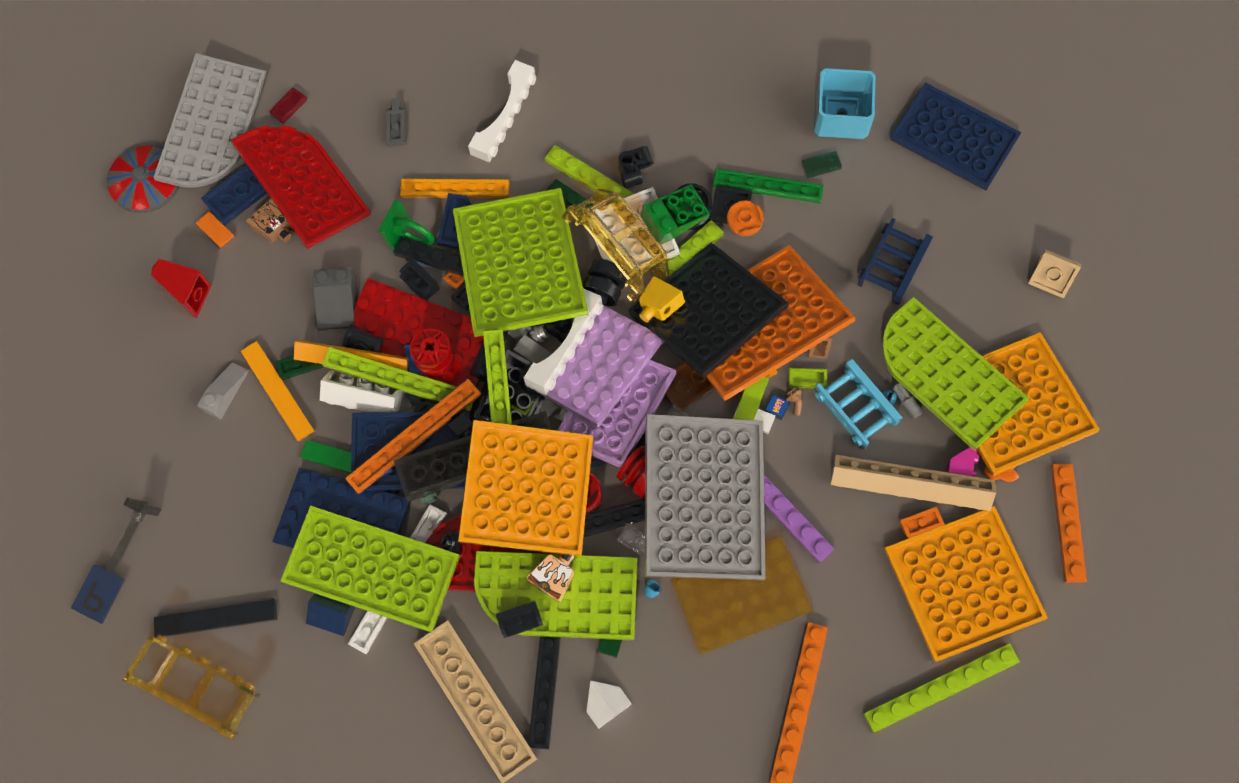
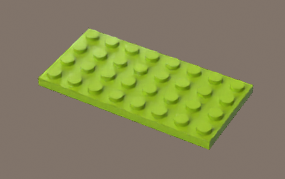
[280,506,460,633]

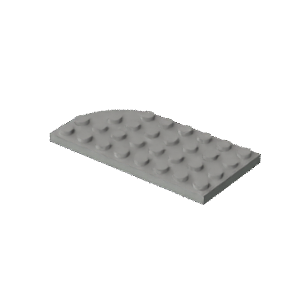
[154,53,266,188]

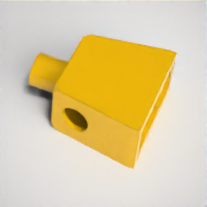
[639,276,685,322]

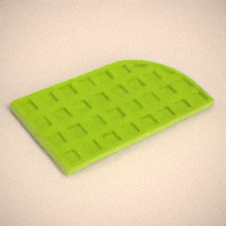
[882,297,1030,451]
[474,551,637,640]

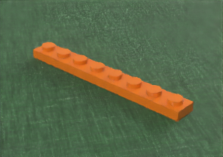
[345,379,481,494]
[769,622,828,783]

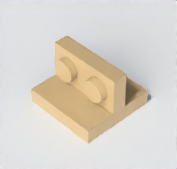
[1028,249,1082,299]

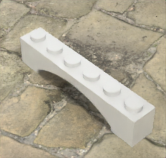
[468,60,537,163]
[524,288,603,396]

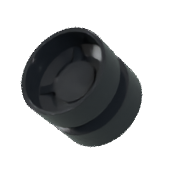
[582,259,629,307]

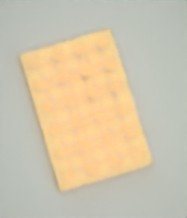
[671,536,814,655]

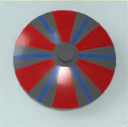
[107,146,179,213]

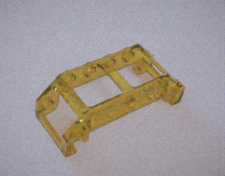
[562,189,670,303]
[122,634,260,740]

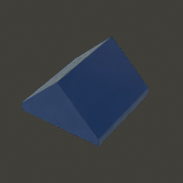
[306,593,355,636]

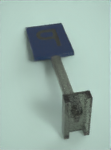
[71,497,161,624]

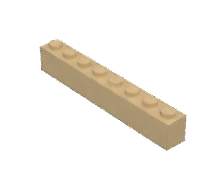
[831,455,996,511]

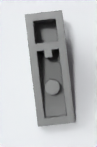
[197,363,249,420]

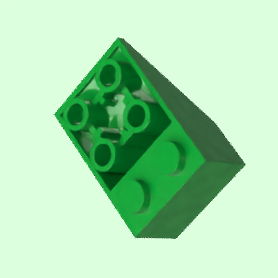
[640,184,710,246]

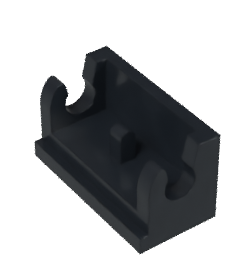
[399,258,440,300]
[496,601,543,639]

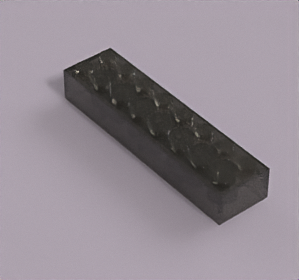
[394,411,552,502]

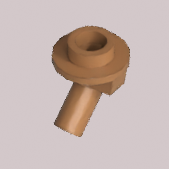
[786,388,803,415]

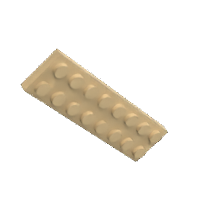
[414,620,537,783]

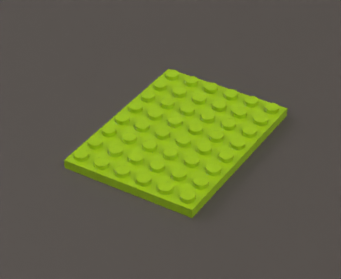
[453,188,588,337]

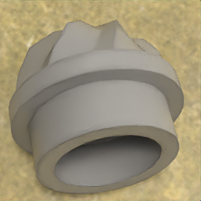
[529,324,549,343]

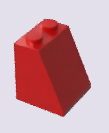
[151,258,212,318]

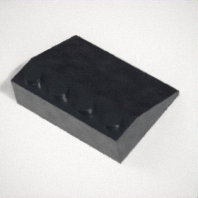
[470,349,546,428]

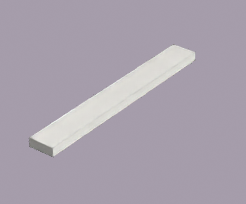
[348,504,448,654]

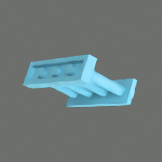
[814,359,903,450]

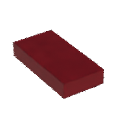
[269,87,307,124]

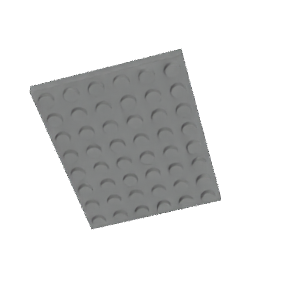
[645,414,766,580]

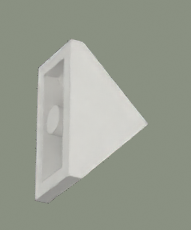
[586,680,632,729]

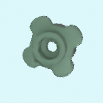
[419,488,439,504]

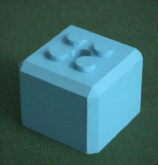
[814,68,876,139]

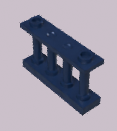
[858,218,933,305]

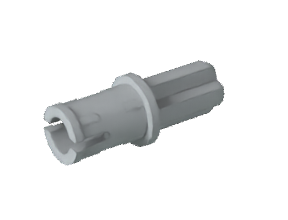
[893,383,924,419]

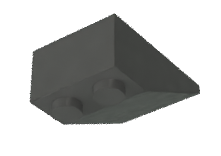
[313,267,356,330]

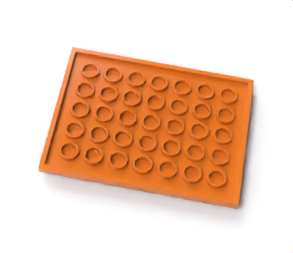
[706,245,855,401]

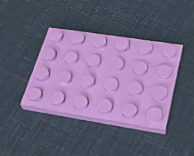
[536,305,662,428]
[557,360,676,468]

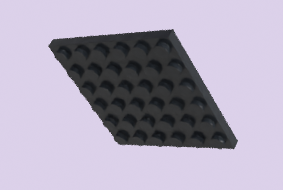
[628,242,789,378]

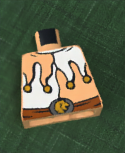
[527,554,574,603]

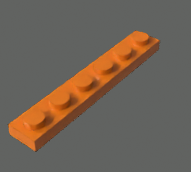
[1051,464,1087,583]

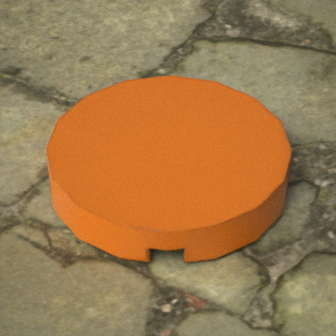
[727,200,764,236]

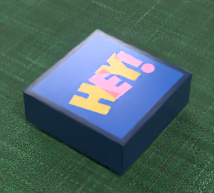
[765,394,790,420]

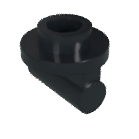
[441,531,461,553]

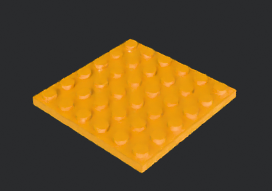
[977,332,1100,476]
[458,420,593,556]
[884,506,1048,663]

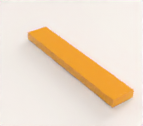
[400,179,510,199]
[294,340,409,371]
[241,341,315,442]

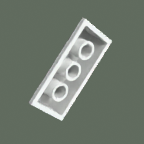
[320,369,405,413]

